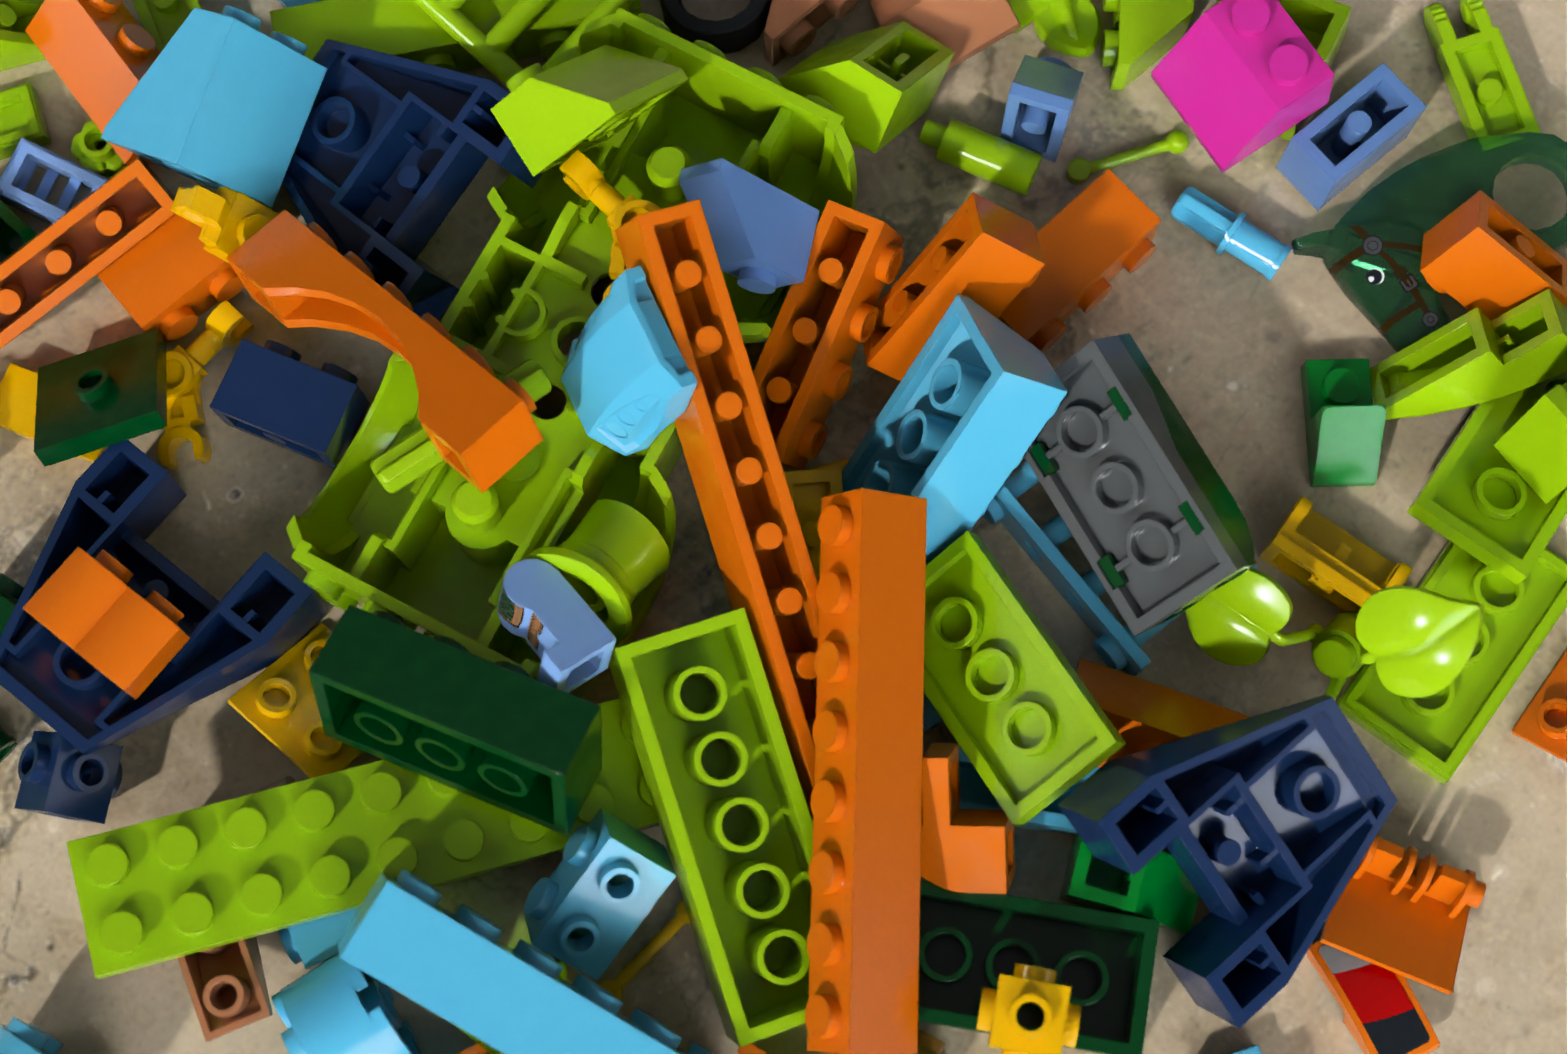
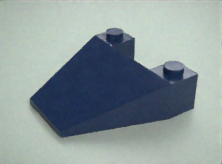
[282,39,544,320]
[0,440,328,755]
[1058,695,1398,1029]

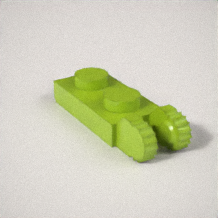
[1423,0,1541,162]

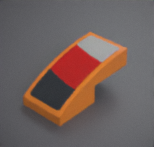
[1307,940,1440,1054]

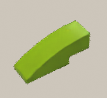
[1370,288,1567,420]

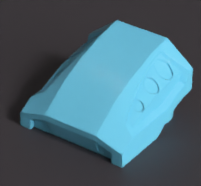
[561,265,698,456]

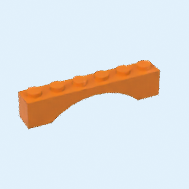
[226,210,543,493]

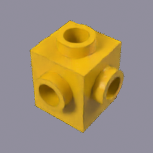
[976,964,1081,1054]

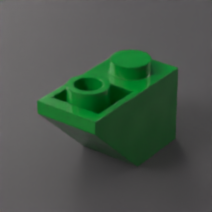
[1059,833,1199,935]

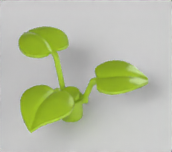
[1185,568,1483,700]

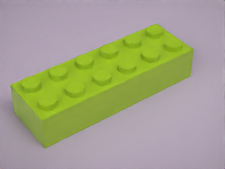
[609,607,813,1047]

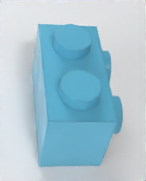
[524,808,676,981]

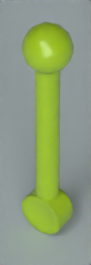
[1066,130,1189,185]

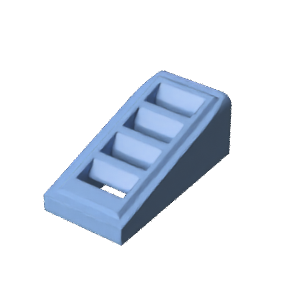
[0,138,108,223]

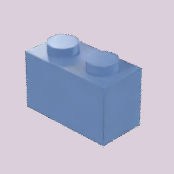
[1276,63,1427,211]

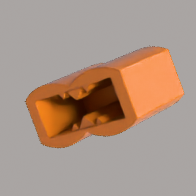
[22,546,190,700]

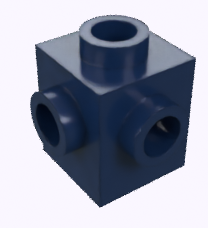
[14,731,124,824]

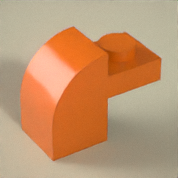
[920,743,1015,894]

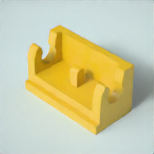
[1259,496,1413,613]

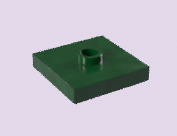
[34,328,167,467]

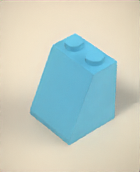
[101,5,327,208]

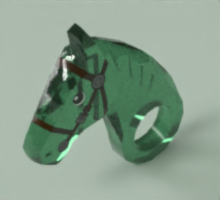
[1291,132,1567,352]

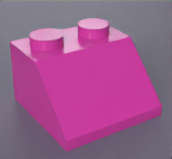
[1151,0,1334,173]

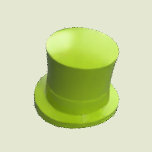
[524,499,670,647]

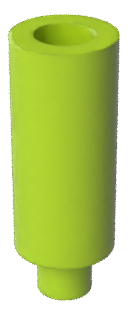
[919,118,1043,197]

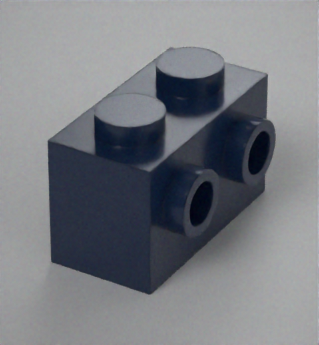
[209,339,370,469]

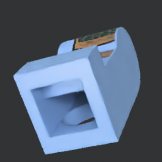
[498,559,616,693]

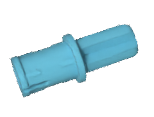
[1171,187,1293,281]

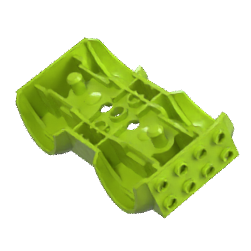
[286,7,857,680]

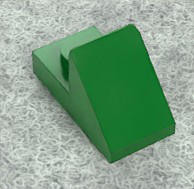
[1301,358,1386,487]

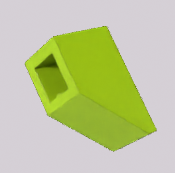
[1100,0,1194,90]

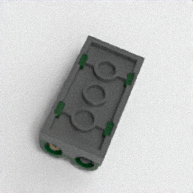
[1024,333,1257,637]

